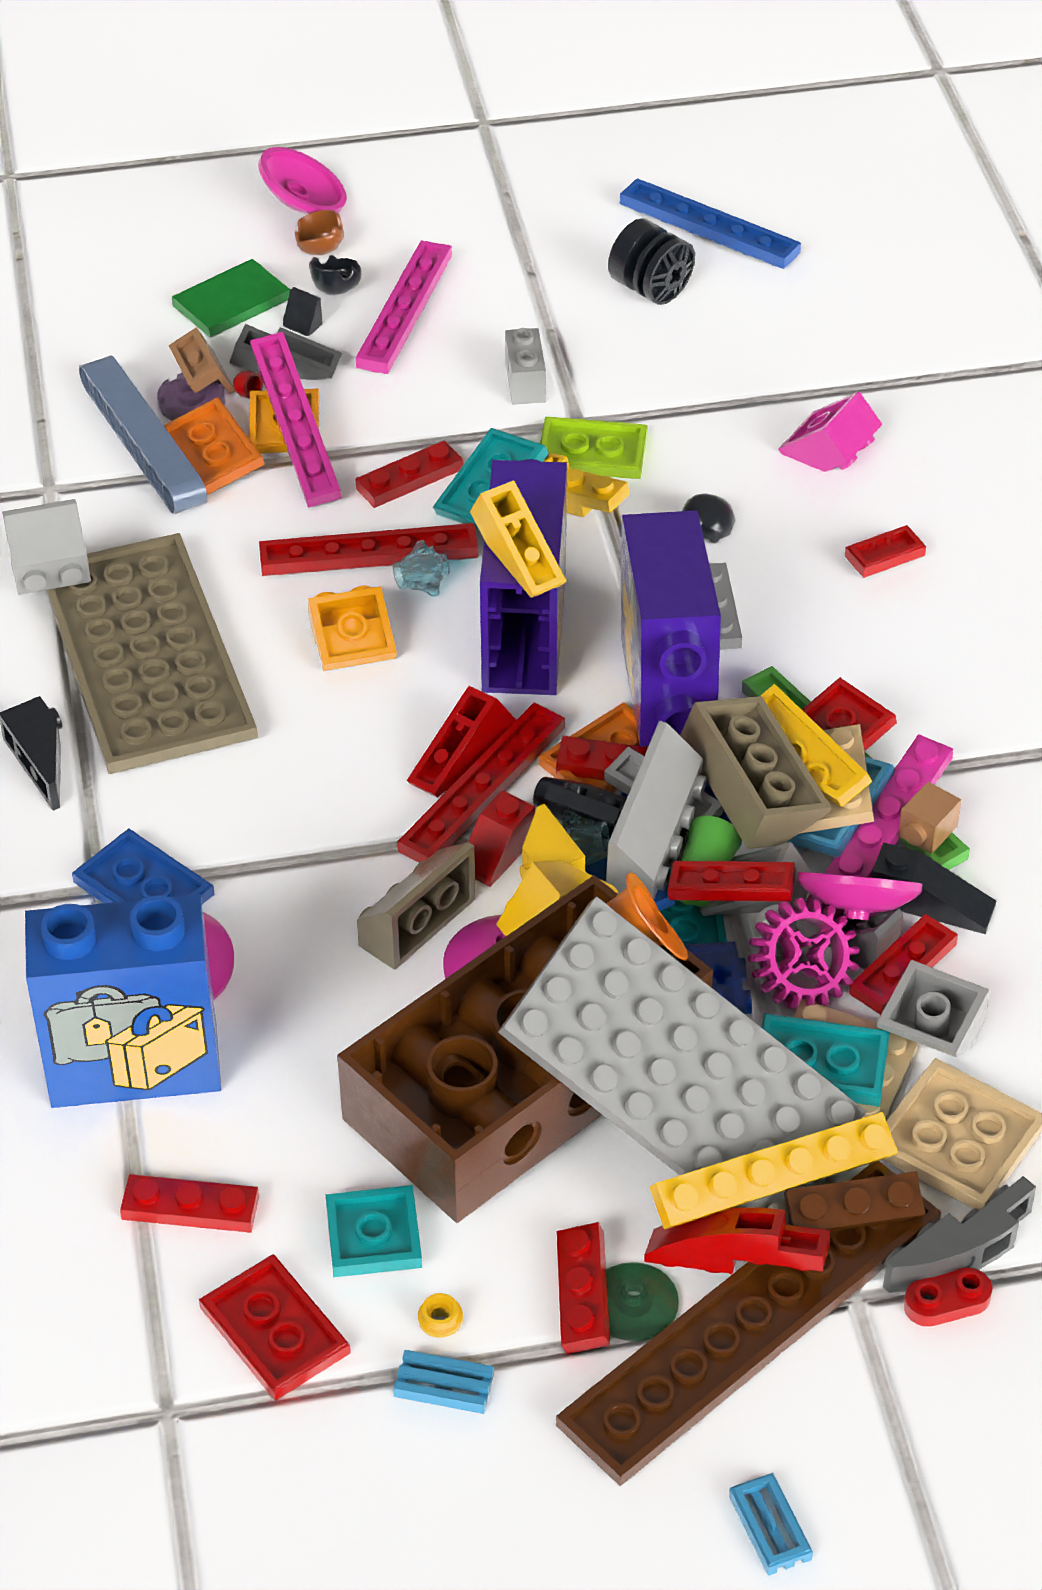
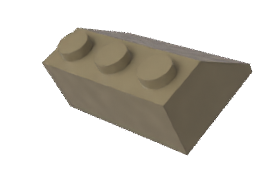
[357,842,475,970]

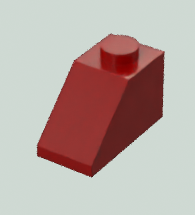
[468,790,535,887]

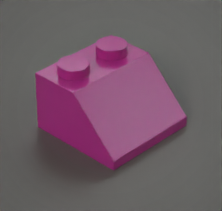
[778,391,883,472]

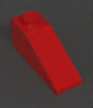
[406,685,516,798]

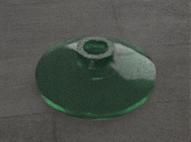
[606,1262,679,1341]

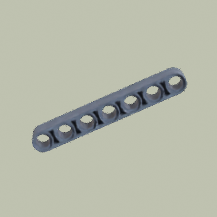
[79,355,207,514]

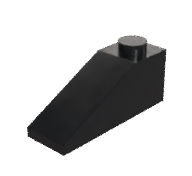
[0,696,63,811]
[871,842,996,935]

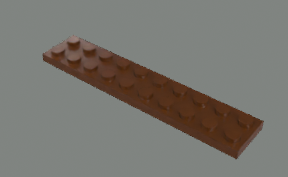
[556,1161,942,1486]

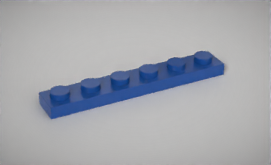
[620,178,801,269]

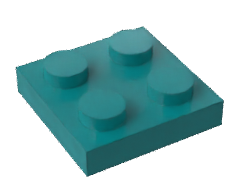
[325,1185,422,1278]

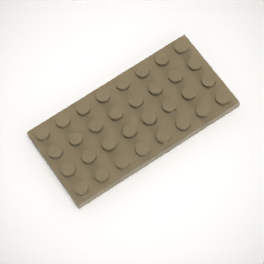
[45,533,258,774]

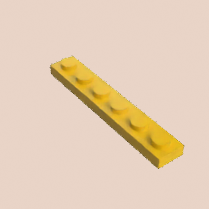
[649,1112,898,1230]

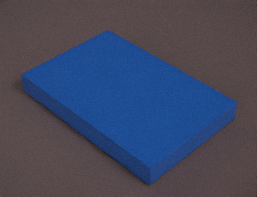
[72,828,215,905]

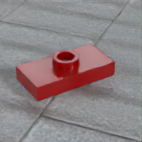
[845,525,926,578]

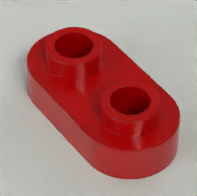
[904,1268,993,1327]

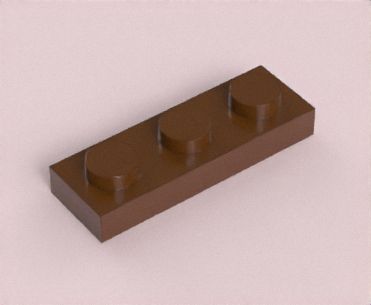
[784,1171,925,1232]

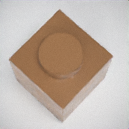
[899,782,962,854]

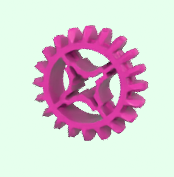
[747,898,860,1009]

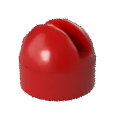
[233,370,263,399]

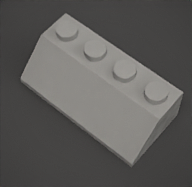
[606,721,707,900]

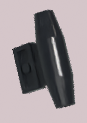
[533,776,686,849]

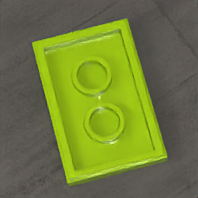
[540,416,648,479]

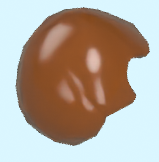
[294,210,344,256]

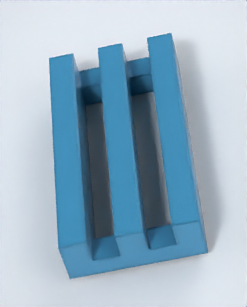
[393,1350,494,1414]
[729,1473,813,1576]

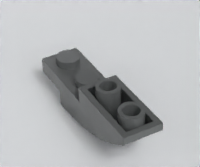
[883,1176,1036,1293]

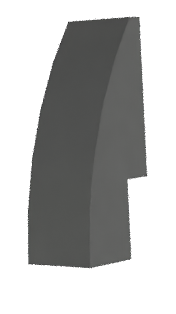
[229,324,342,380]

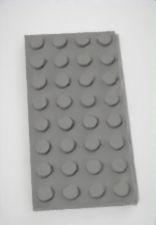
[498,896,867,1225]

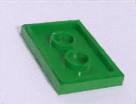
[171,258,291,337]

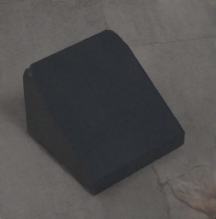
[283,287,322,336]

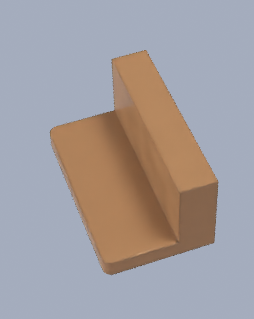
[168,327,235,394]

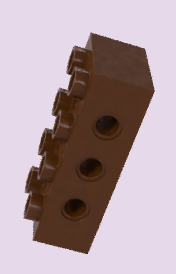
[337,875,713,1224]

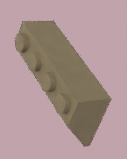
[680,696,832,849]

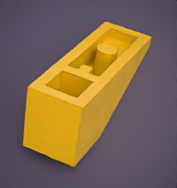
[470,480,567,598]

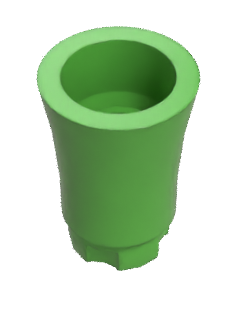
[679,816,742,907]

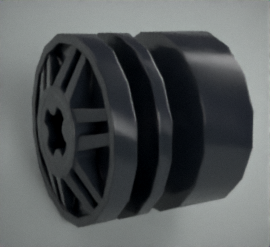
[608,218,696,305]

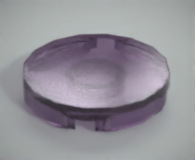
[157,373,226,421]

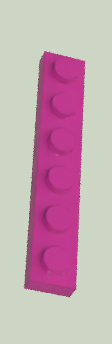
[355,240,452,374]
[250,332,342,508]
[805,734,953,920]

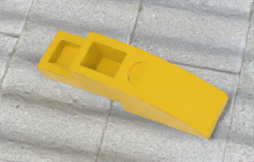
[543,451,630,518]

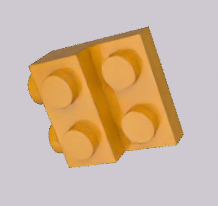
[308,585,397,671]

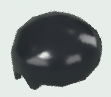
[309,255,362,295]
[682,493,736,544]

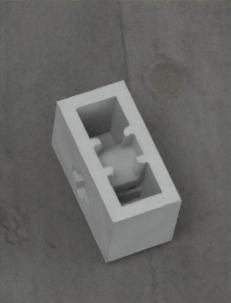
[505,328,546,405]

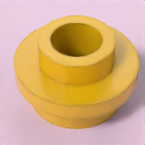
[418,1293,463,1338]

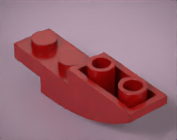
[644,1208,830,1274]

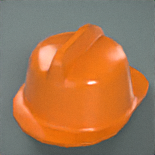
[606,872,688,960]

